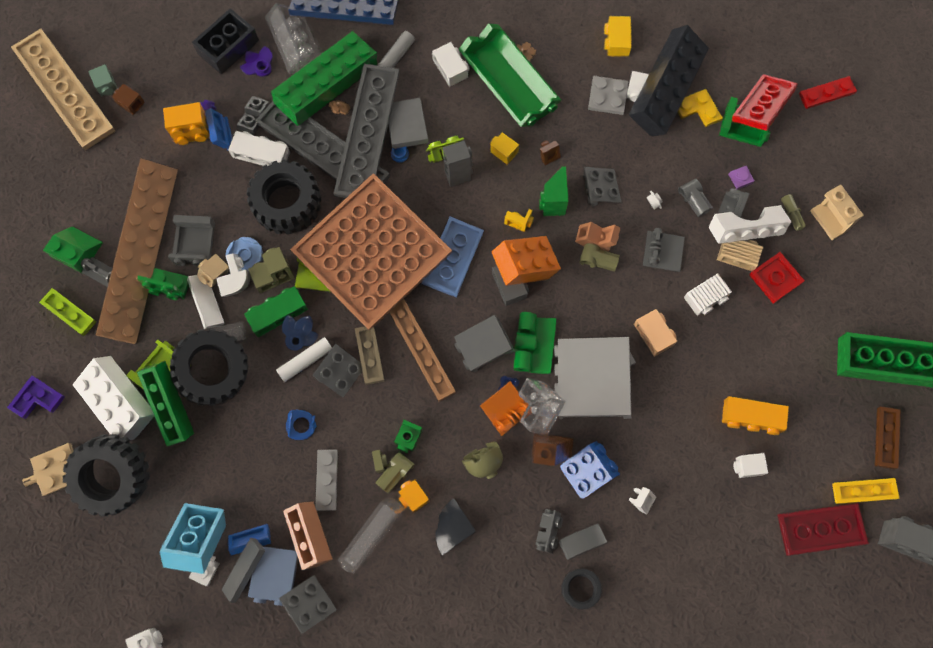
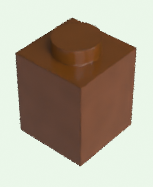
[112,84,145,115]

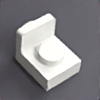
[189,555,220,587]

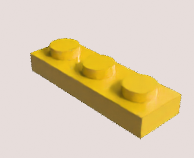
[832,478,899,504]

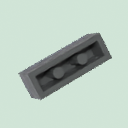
[443,141,473,187]

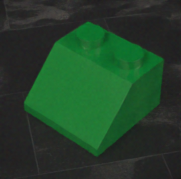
[539,166,568,216]
[43,226,103,273]

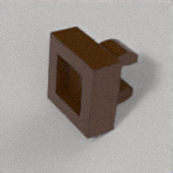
[540,140,561,166]

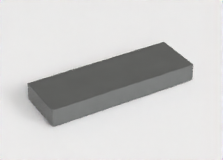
[222,538,265,603]

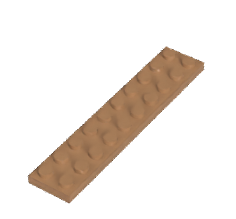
[96,158,178,344]

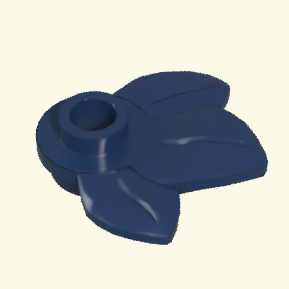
[282,315,318,351]

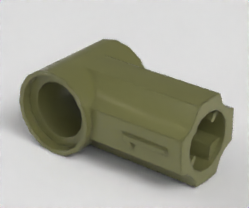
[579,243,620,272]
[376,452,415,494]

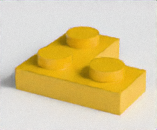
[678,89,722,127]

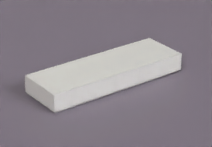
[187,275,224,329]

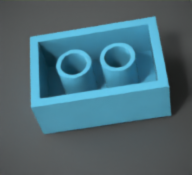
[160,503,226,574]

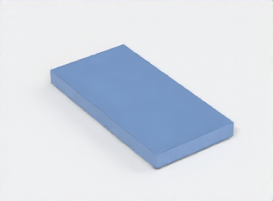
[422,217,484,297]

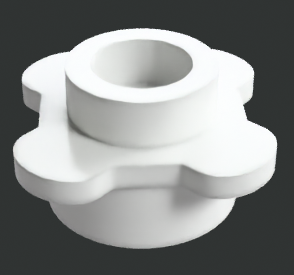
[646,191,663,210]

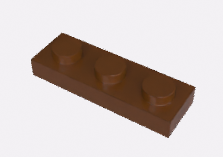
[875,406,900,469]

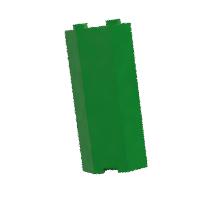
[458,23,561,127]

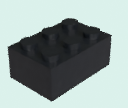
[192,8,259,75]

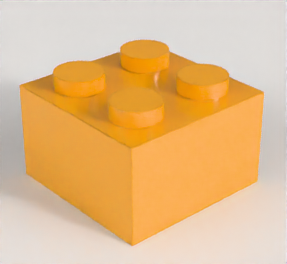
[163,102,210,145]

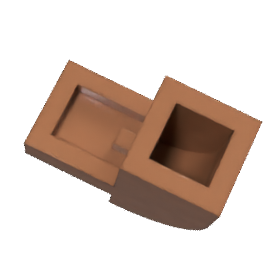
[575,222,620,251]

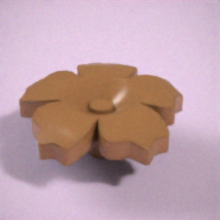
[517,42,536,62]
[329,100,351,115]

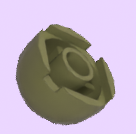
[462,441,503,479]

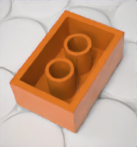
[492,236,561,286]

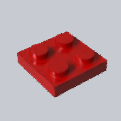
[749,252,805,304]

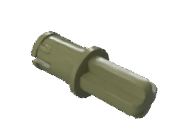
[781,194,806,231]

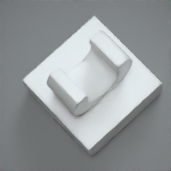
[629,487,656,514]

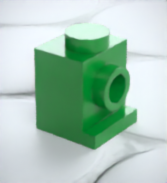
[394,420,423,453]

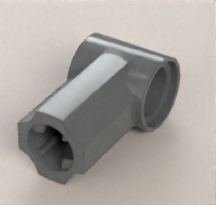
[678,179,713,217]

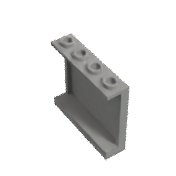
[554,337,632,419]

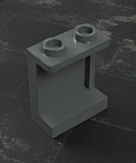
[168,215,215,267]
[454,315,516,373]

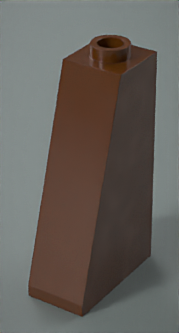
[532,433,574,466]

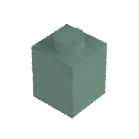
[89,64,118,96]

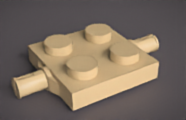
[22,443,74,496]

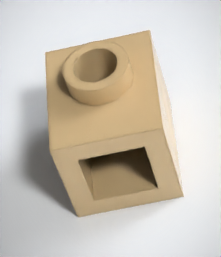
[197,254,229,288]

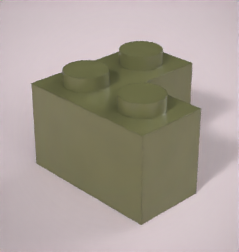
[248,247,295,293]

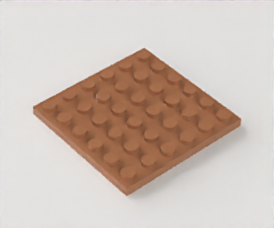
[290,173,452,331]

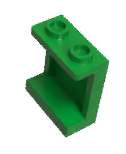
[719,97,773,147]

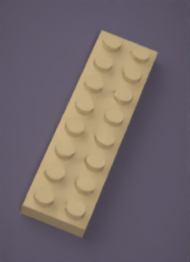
[11,29,115,150]

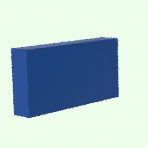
[228,524,271,555]

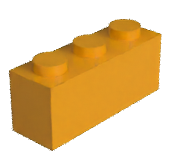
[722,396,789,435]

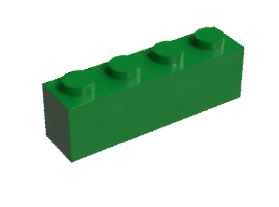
[137,361,194,446]

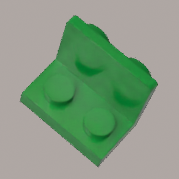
[137,268,189,300]

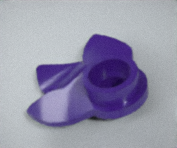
[240,46,273,77]

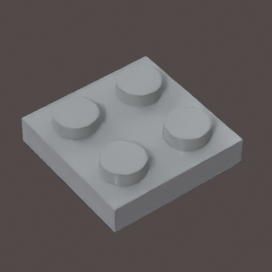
[588,76,628,115]

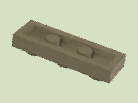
[355,326,384,385]

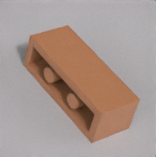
[283,502,333,570]

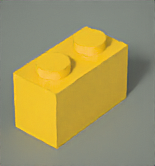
[604,16,631,56]

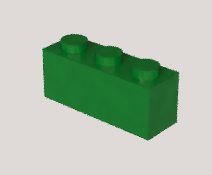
[244,286,308,337]

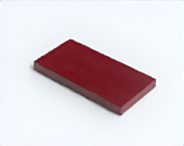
[777,503,869,556]

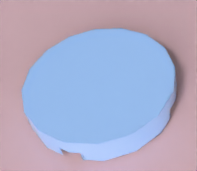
[225,237,263,271]

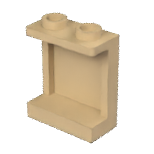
[810,185,864,240]

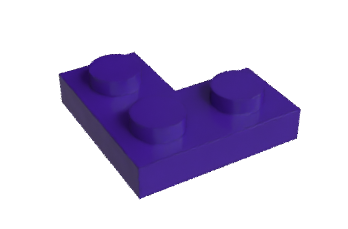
[7,376,65,419]

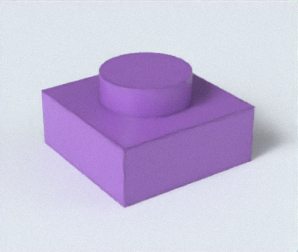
[729,166,754,189]

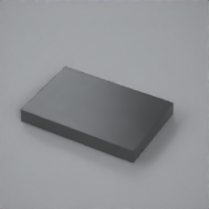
[388,98,429,149]

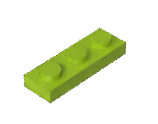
[39,288,97,336]

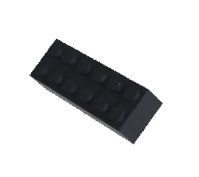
[628,25,709,137]

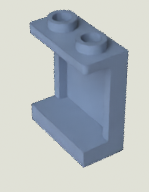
[248,547,299,606]

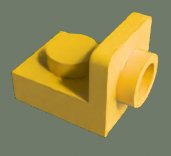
[504,209,534,232]

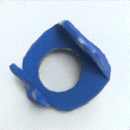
[286,410,317,440]

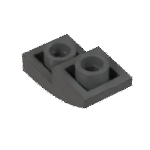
[237,96,269,135]
[559,524,607,560]

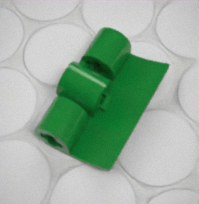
[513,312,556,374]

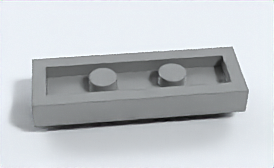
[315,450,338,511]

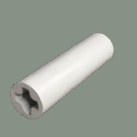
[276,337,332,382]

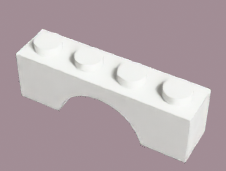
[709,205,791,244]

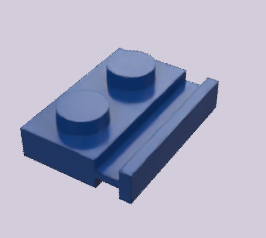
[205,108,232,150]

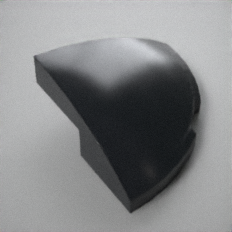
[436,498,476,555]

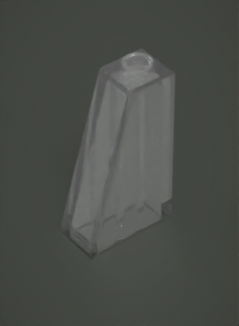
[338,496,407,574]

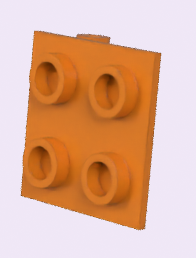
[480,381,532,436]

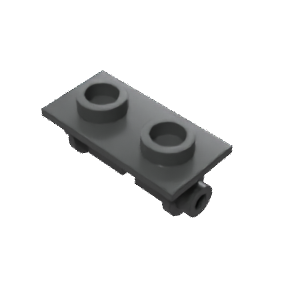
[81,257,112,287]
[535,509,563,554]

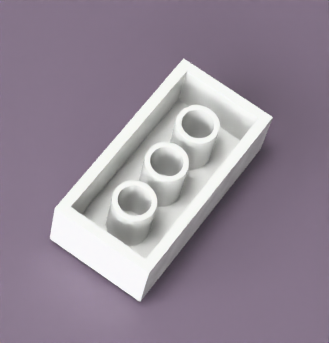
[73,356,154,441]

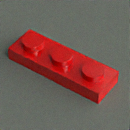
[799,76,857,109]

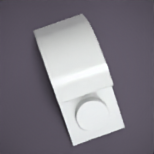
[216,253,251,297]

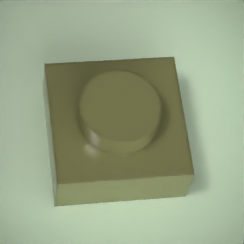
[372,450,388,473]

